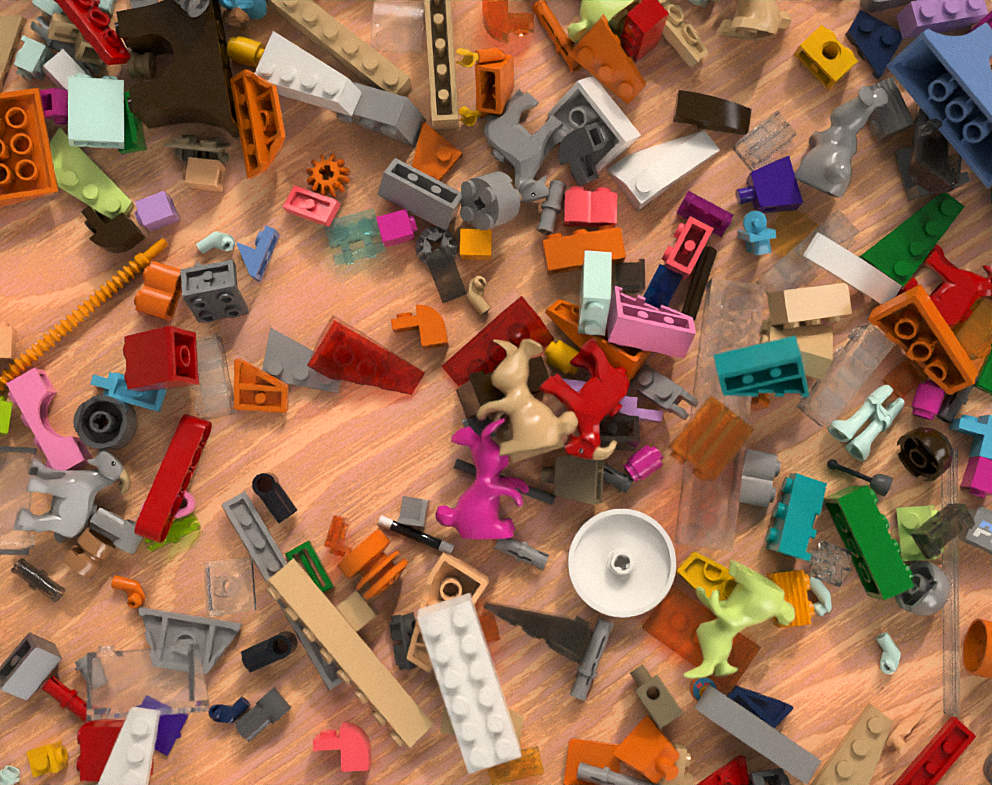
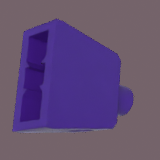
[735,156,803,213]

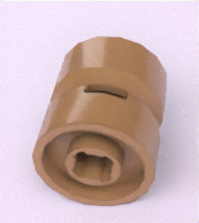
[63,527,116,578]

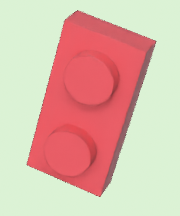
[282,185,341,227]

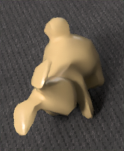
[712,0,792,40]
[477,339,578,456]

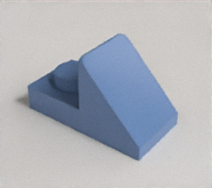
[236,225,280,282]

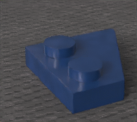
[845,9,903,79]
[726,685,794,728]

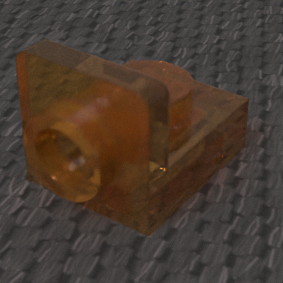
[881,358,929,399]
[324,514,354,557]

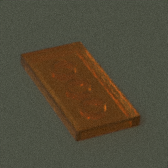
[642,585,761,692]

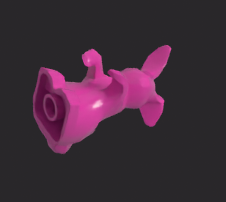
[435,418,529,539]

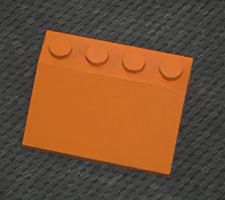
[0,88,59,206]

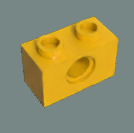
[793,25,858,90]

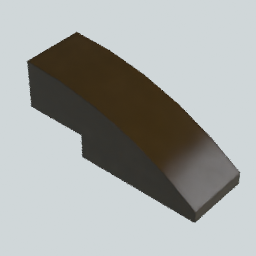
[673,90,752,135]

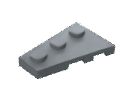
[262,328,344,393]

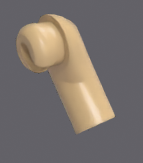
[466,276,491,316]

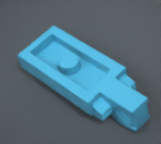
[90,372,167,412]

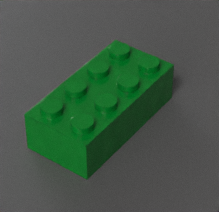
[824,485,914,600]

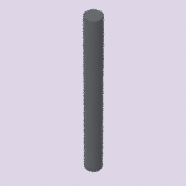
[454,459,556,505]

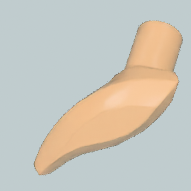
[886,711,925,754]

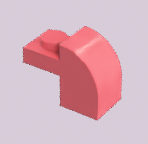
[313,722,372,772]

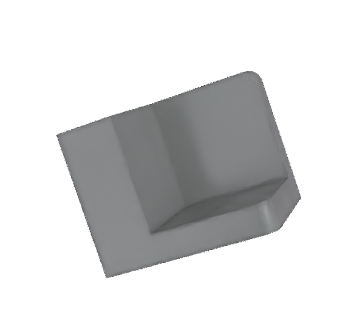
[397,496,430,527]

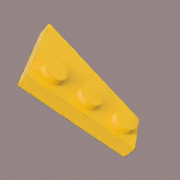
[676,551,737,601]

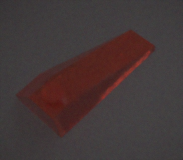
[441,296,555,387]
[307,315,425,395]

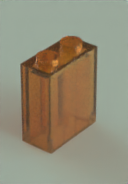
[667,395,755,482]

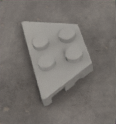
[139,607,243,674]

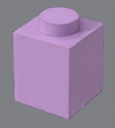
[134,191,180,231]

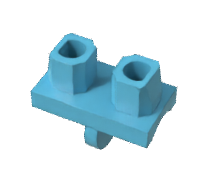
[737,211,776,255]

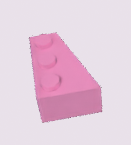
[607,285,696,358]

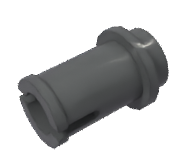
[603,463,634,493]

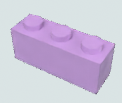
[896,0,988,39]

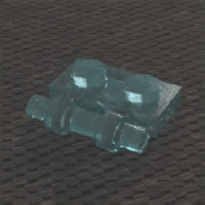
[325,208,386,265]

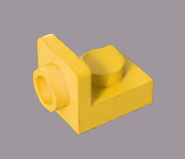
[26,740,69,778]

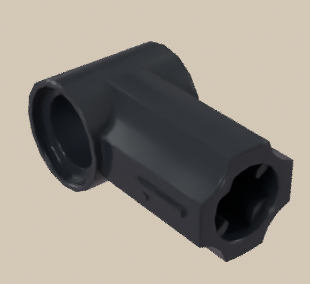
[252,472,298,524]
[241,631,298,673]

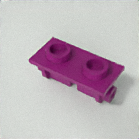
[676,190,734,237]

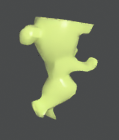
[567,0,642,43]
[683,559,795,678]

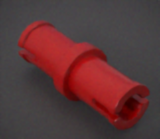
[41,675,95,723]

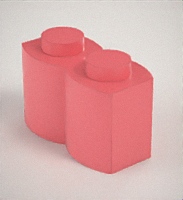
[563,186,617,228]

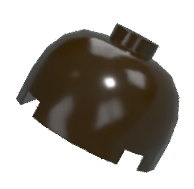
[897,427,953,482]

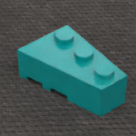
[714,335,810,397]
[765,473,827,562]

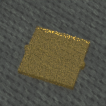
[770,210,823,264]

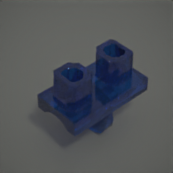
[643,264,683,309]

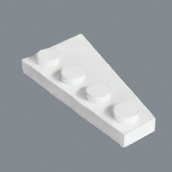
[98,707,160,785]

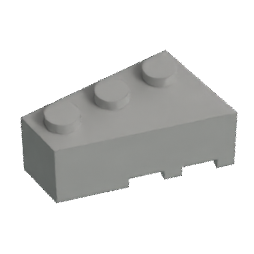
[334,82,426,147]

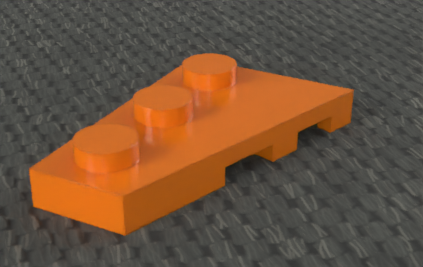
[569,14,646,105]

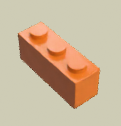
[542,225,626,275]

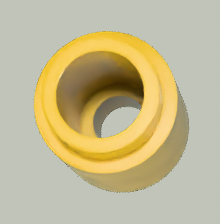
[227,36,265,68]
[544,340,579,376]

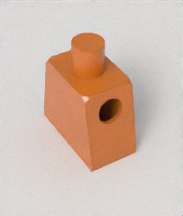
[612,715,680,784]

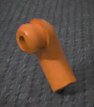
[111,575,145,609]

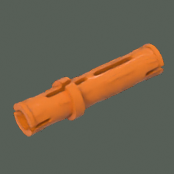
[531,0,583,72]

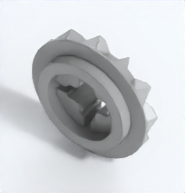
[416,226,457,267]

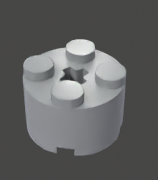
[460,171,520,230]

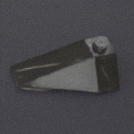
[484,601,594,665]

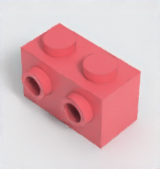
[661,216,714,280]

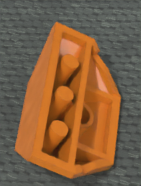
[230,69,286,179]

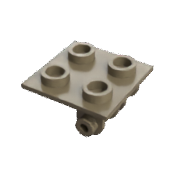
[165,135,231,164]

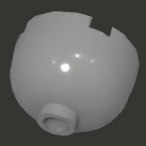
[895,560,951,616]

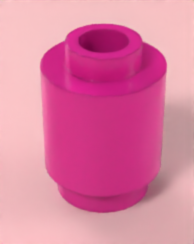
[911,380,945,421]
[623,445,664,482]

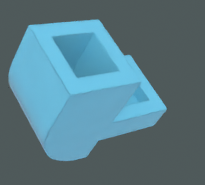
[949,415,992,460]

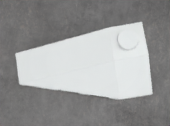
[607,130,720,211]

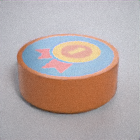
[690,676,718,702]

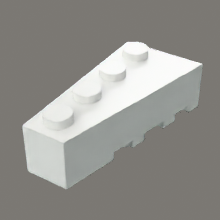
[255,31,362,116]

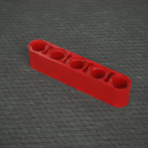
[134,414,212,543]

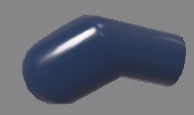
[208,696,251,723]

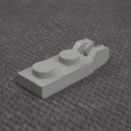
[630,364,700,420]

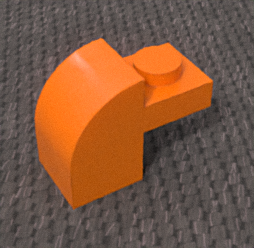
[391,304,449,349]

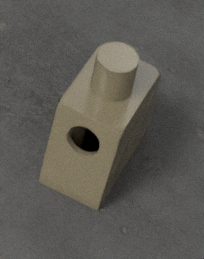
[541,455,604,504]
[630,664,683,728]

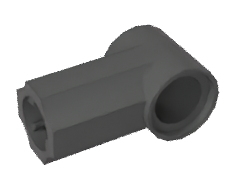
[235,687,291,742]

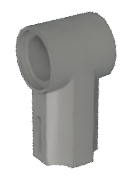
[89,507,143,554]

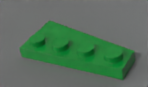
[859,191,965,287]

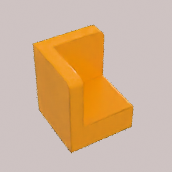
[460,229,492,260]

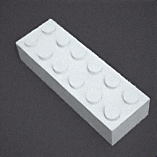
[417,593,522,774]

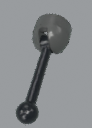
[827,459,893,497]

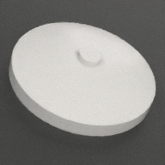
[568,509,676,617]

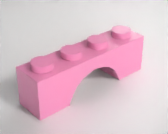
[7,368,93,470]

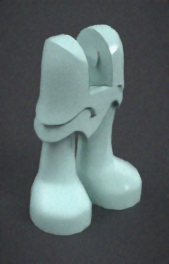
[827,384,905,462]

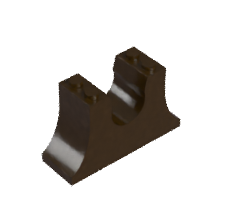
[114,0,240,138]

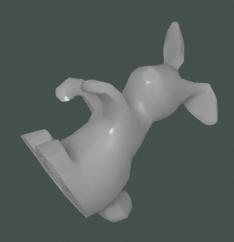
[794,86,888,199]

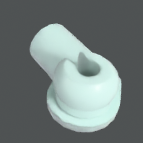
[196,231,235,255]
[810,575,832,616]
[876,632,901,675]

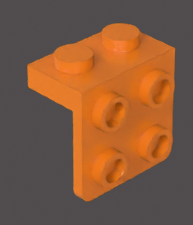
[563,738,621,785]

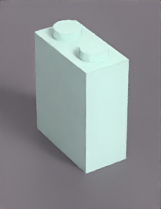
[68,74,124,149]
[578,250,612,336]

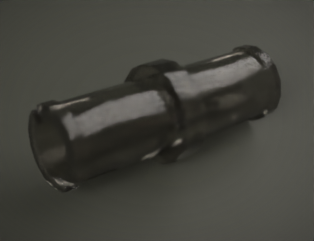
[11,558,65,602]

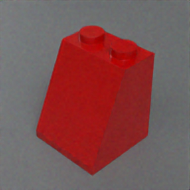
[123,326,199,392]

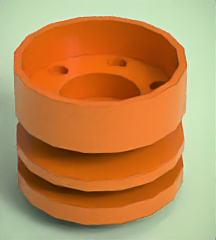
[337,529,409,601]
[963,618,992,679]

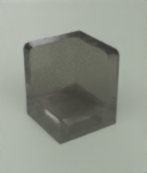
[616,259,645,294]

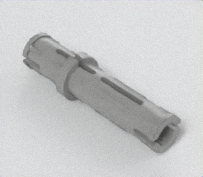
[30,16,100,78]
[570,618,614,701]
[576,762,661,785]

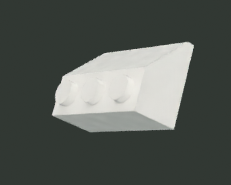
[547,76,641,172]

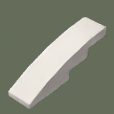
[803,232,902,305]

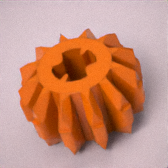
[306,154,350,198]

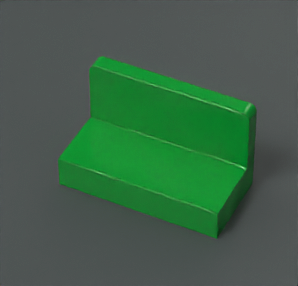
[118,91,147,154]

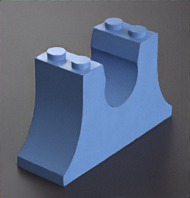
[886,22,992,189]

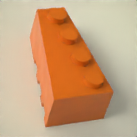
[868,284,978,395]

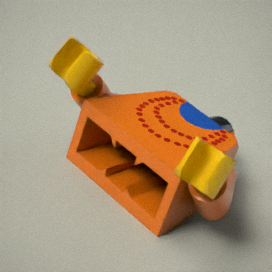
[456,48,514,126]

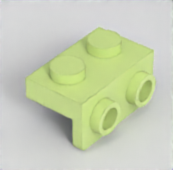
[896,505,944,561]

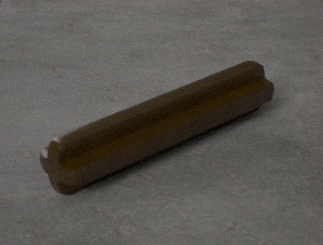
[681,246,717,321]

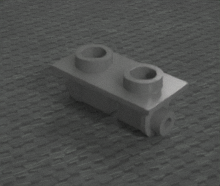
[389,612,419,670]

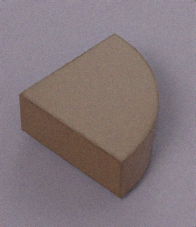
[222,7,249,31]

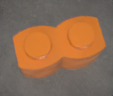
[134,261,182,322]

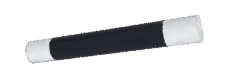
[377,515,454,555]

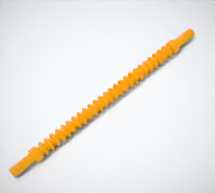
[0,237,169,391]

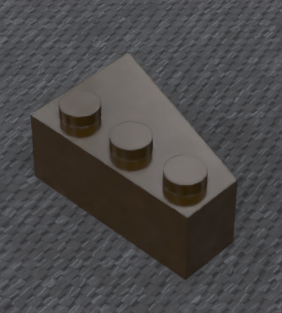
[456,356,549,419]

